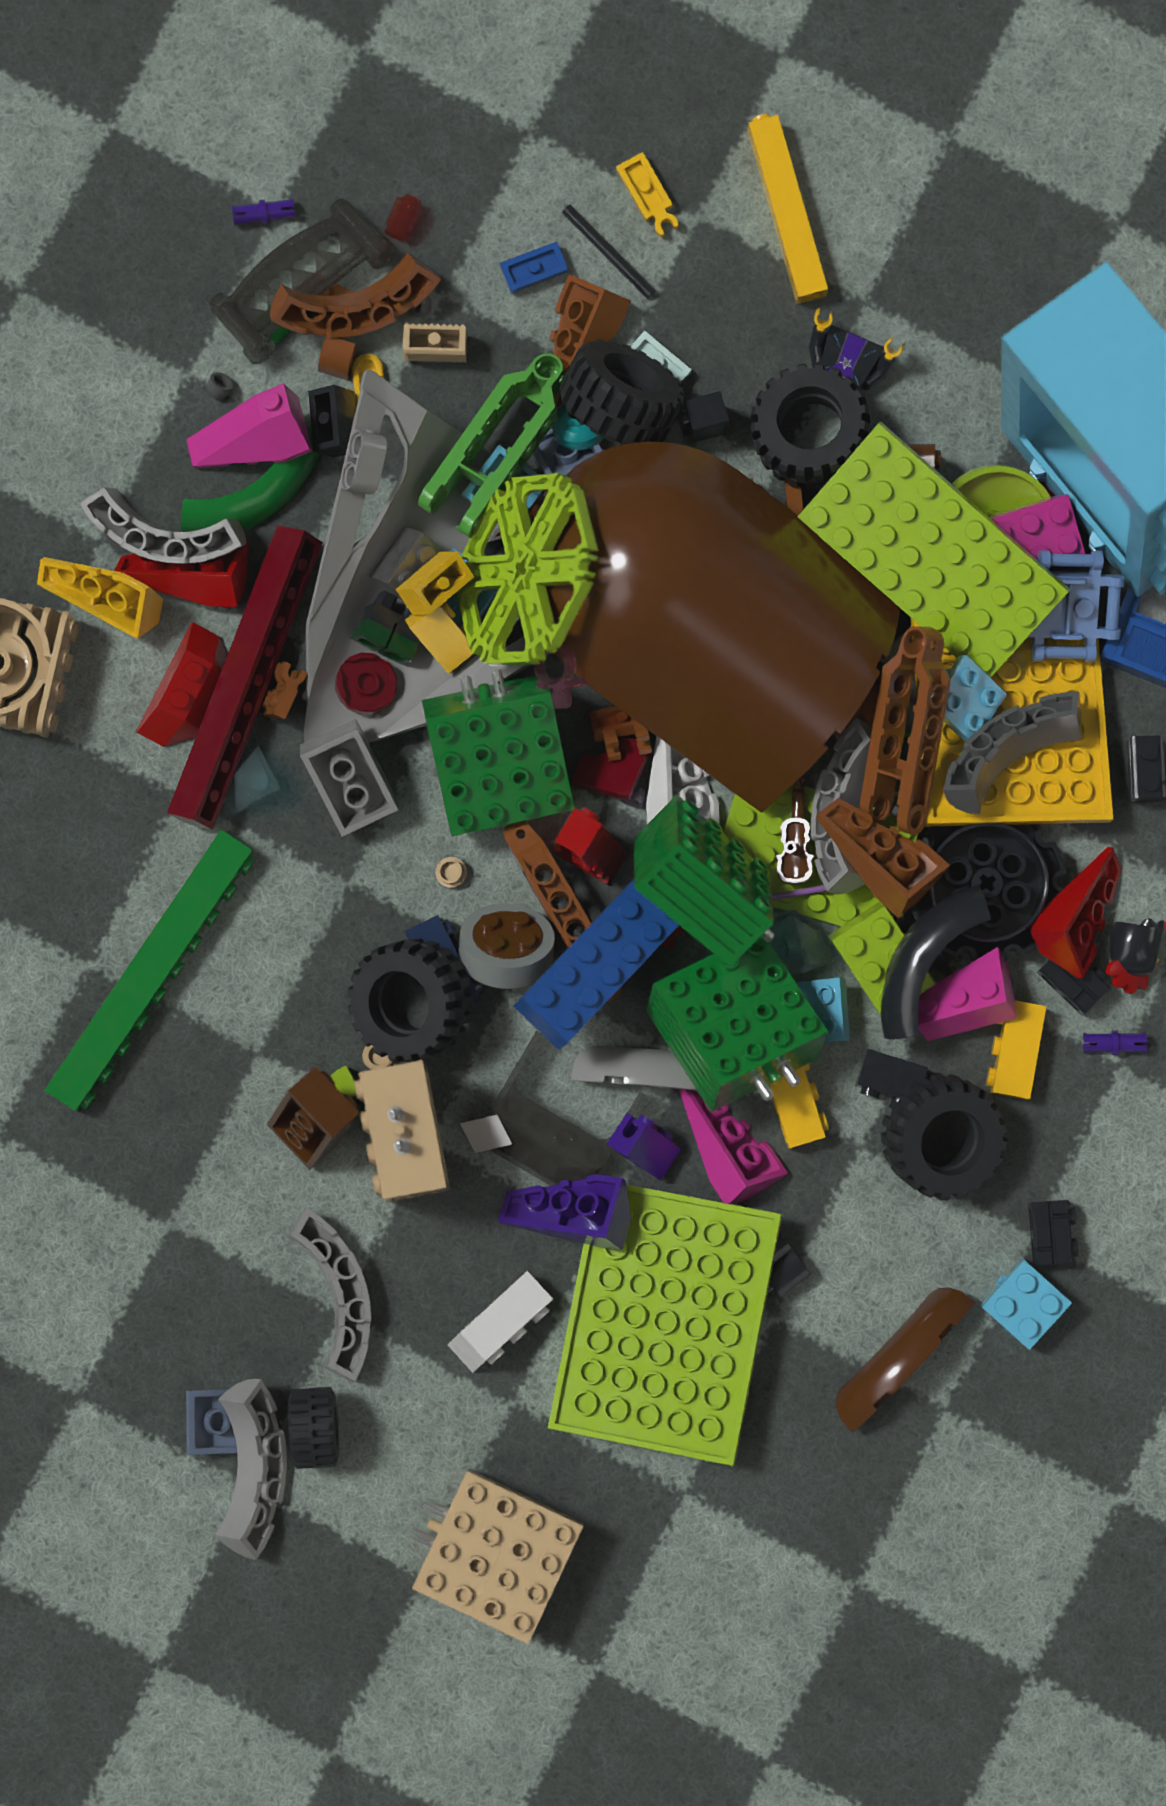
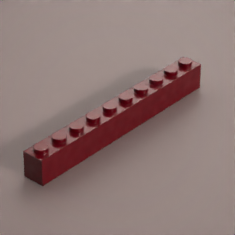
[167,525,323,830]

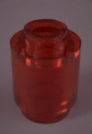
[384,194,425,243]

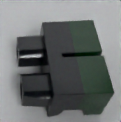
[350,590,420,665]

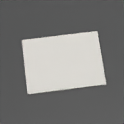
[460,1115,512,1153]

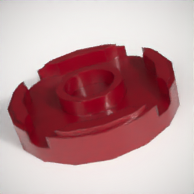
[335,652,397,715]

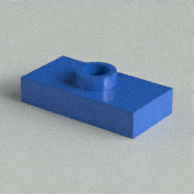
[499,241,568,294]

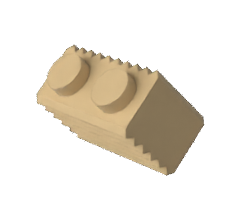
[403,323,467,362]

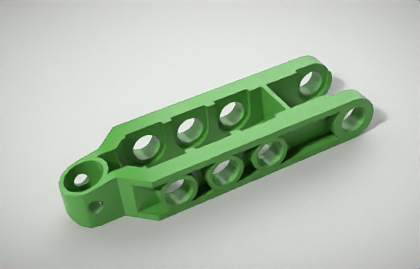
[418,353,565,538]

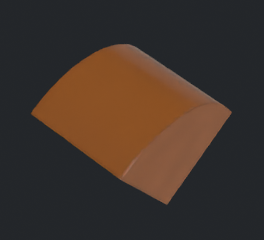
[318,336,357,381]

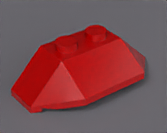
[135,622,227,747]

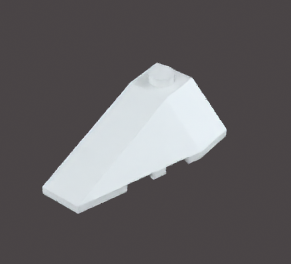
[646,736,720,825]

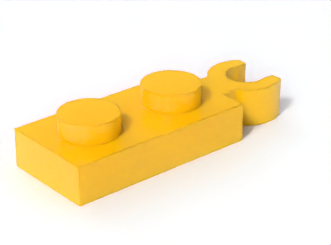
[616,152,678,238]

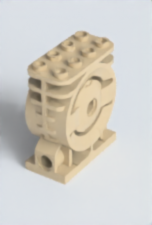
[0,598,80,738]

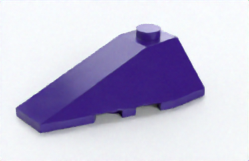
[498,1174,631,1250]

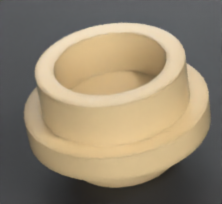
[435,857,467,888]

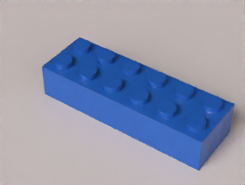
[513,879,679,1050]

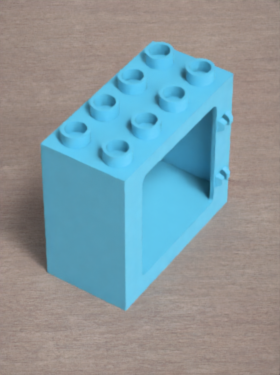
[1001,262,1166,597]

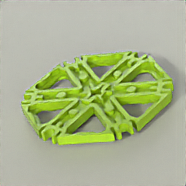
[456,473,598,666]

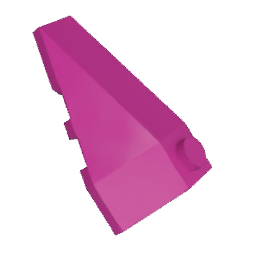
[186,383,312,469]
[679,1089,788,1205]

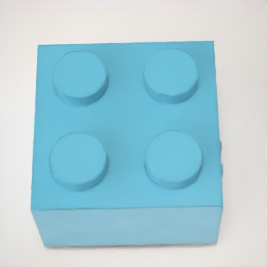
[981,1258,1072,1350]

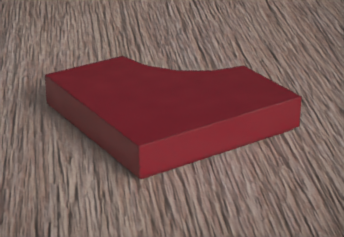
[571,736,652,801]

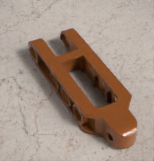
[859,626,951,835]
[503,821,622,1003]

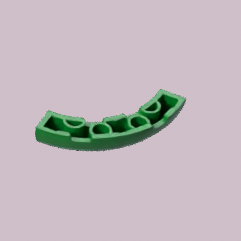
[181,426,320,532]

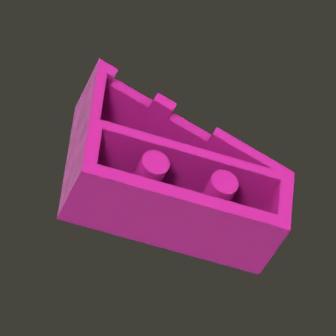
[918,947,1017,1041]

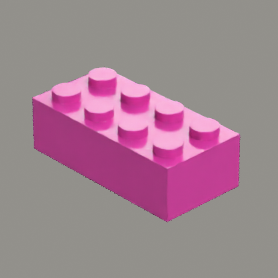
[989,494,1085,559]

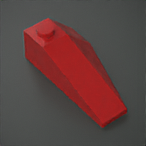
[114,541,249,608]
[1031,847,1122,978]

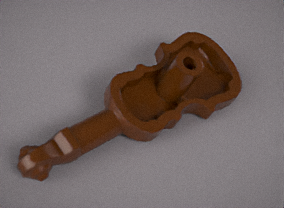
[776,775,815,884]

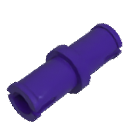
[232,198,295,226]
[1083,1030,1147,1055]

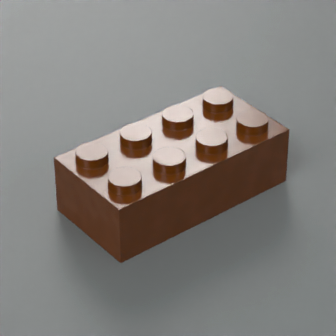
[267,1066,360,1170]

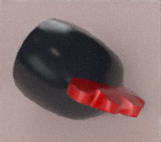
[1105,918,1166,994]

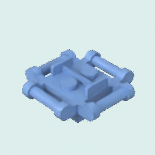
[1027,550,1125,662]

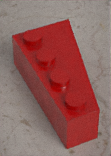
[555,807,627,886]

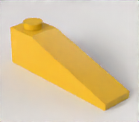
[37,557,163,639]

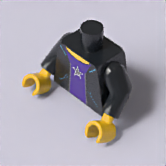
[809,308,905,390]

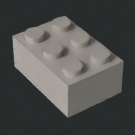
[300,719,398,837]

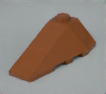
[550,274,631,406]
[816,798,949,918]

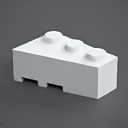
[448,1271,553,1373]

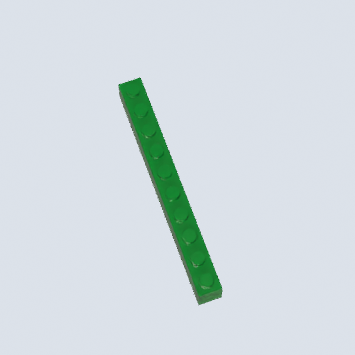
[44,829,255,1112]

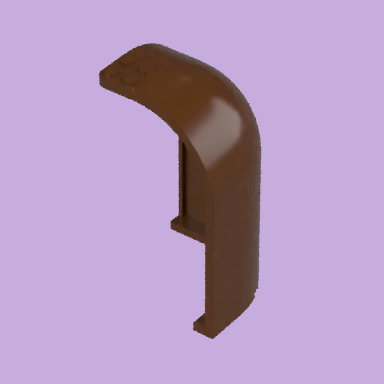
[525,442,900,813]

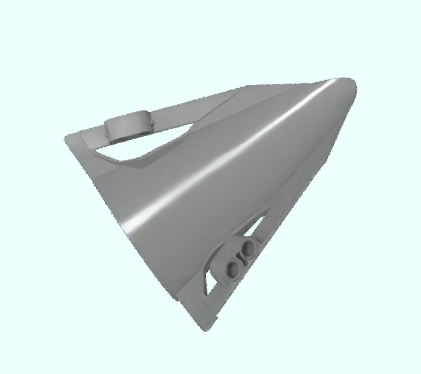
[304,370,551,744]

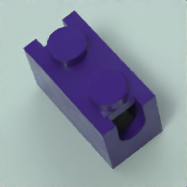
[607,1113,681,1181]

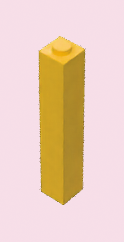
[747,114,828,304]

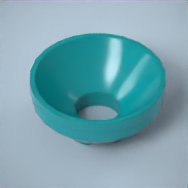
[552,405,604,450]

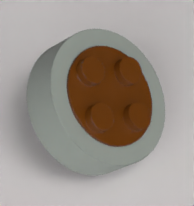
[459,904,555,989]

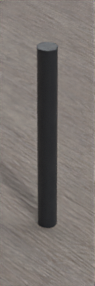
[562,204,656,299]

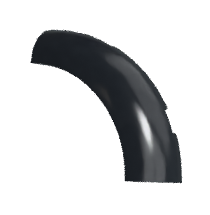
[880,885,991,1039]

